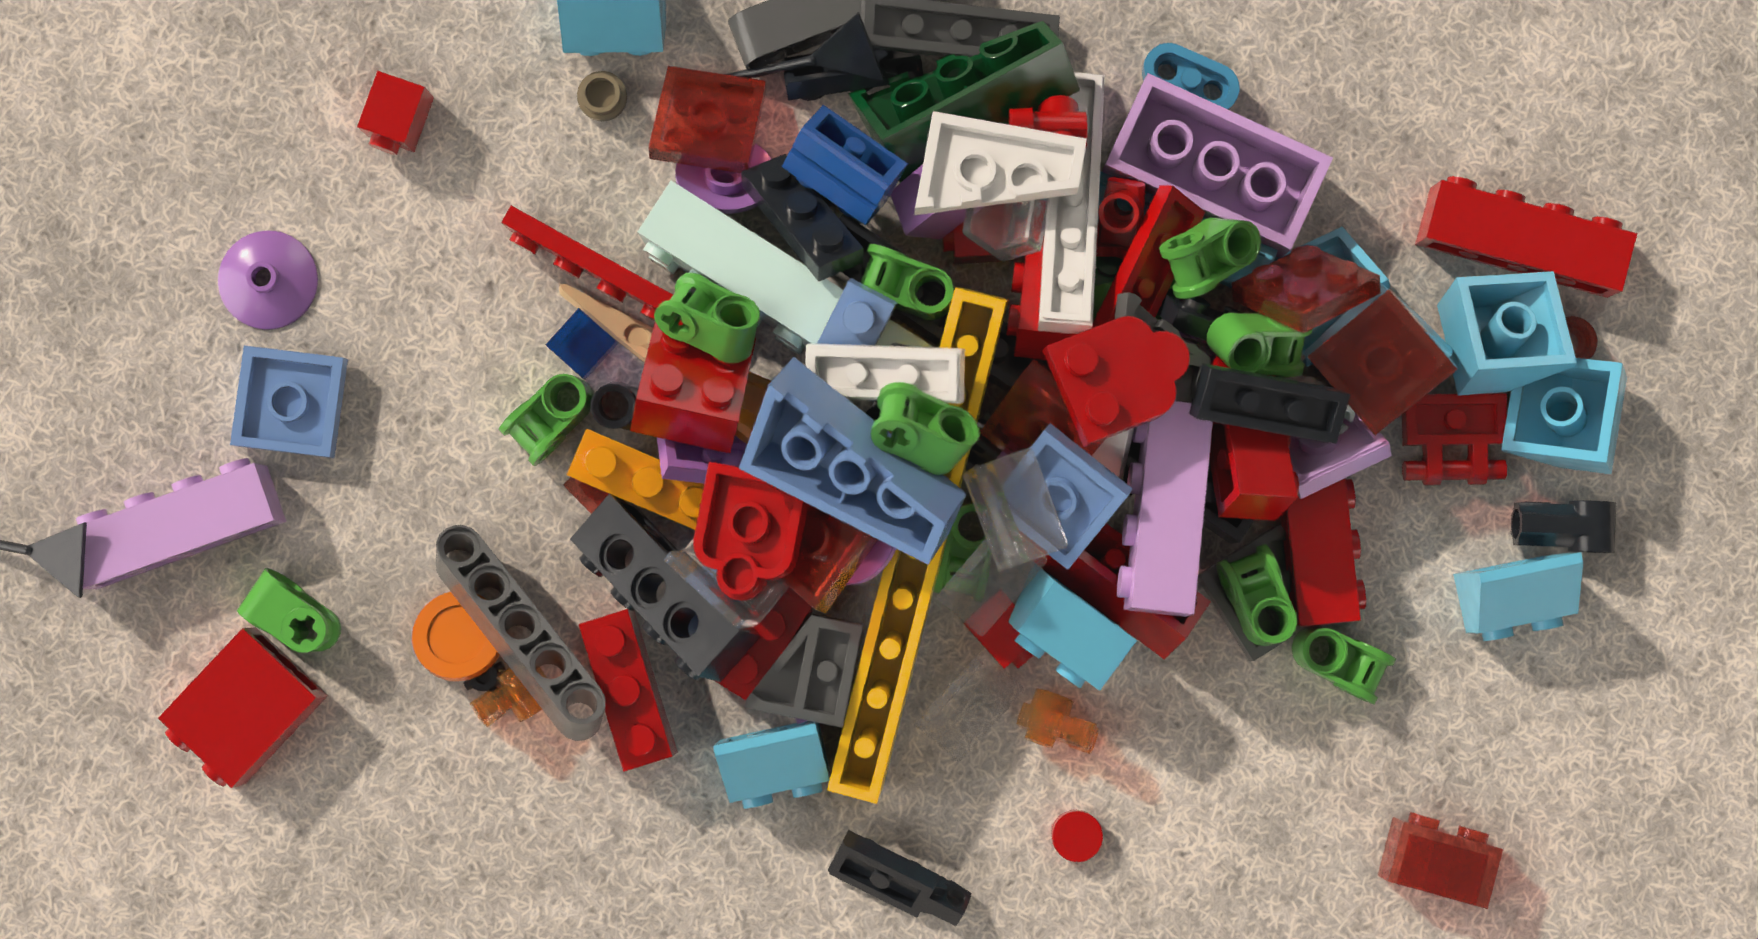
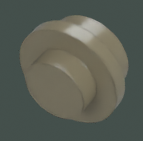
[577,71,627,122]

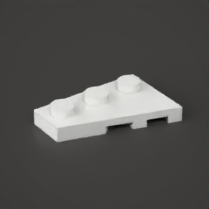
[914,111,1087,215]

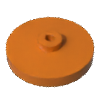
[412,592,500,681]

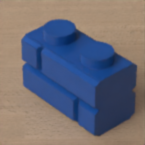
[782,105,908,226]

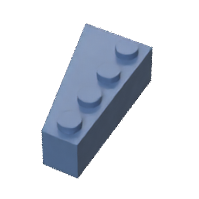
[739,357,967,565]

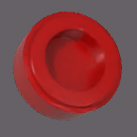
[1051,809,1103,862]

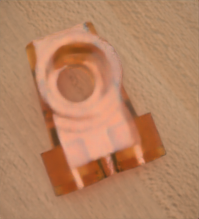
[469,667,547,727]
[1016,688,1099,754]

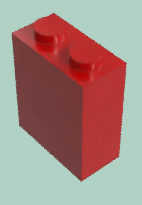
[158,627,328,788]

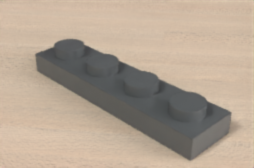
[860,0,1060,57]

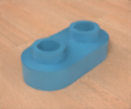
[1142,43,1240,110]

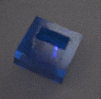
[546,308,618,380]

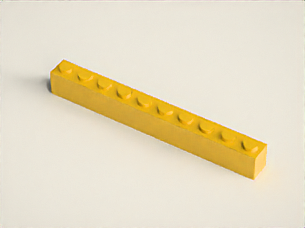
[827,287,1009,804]

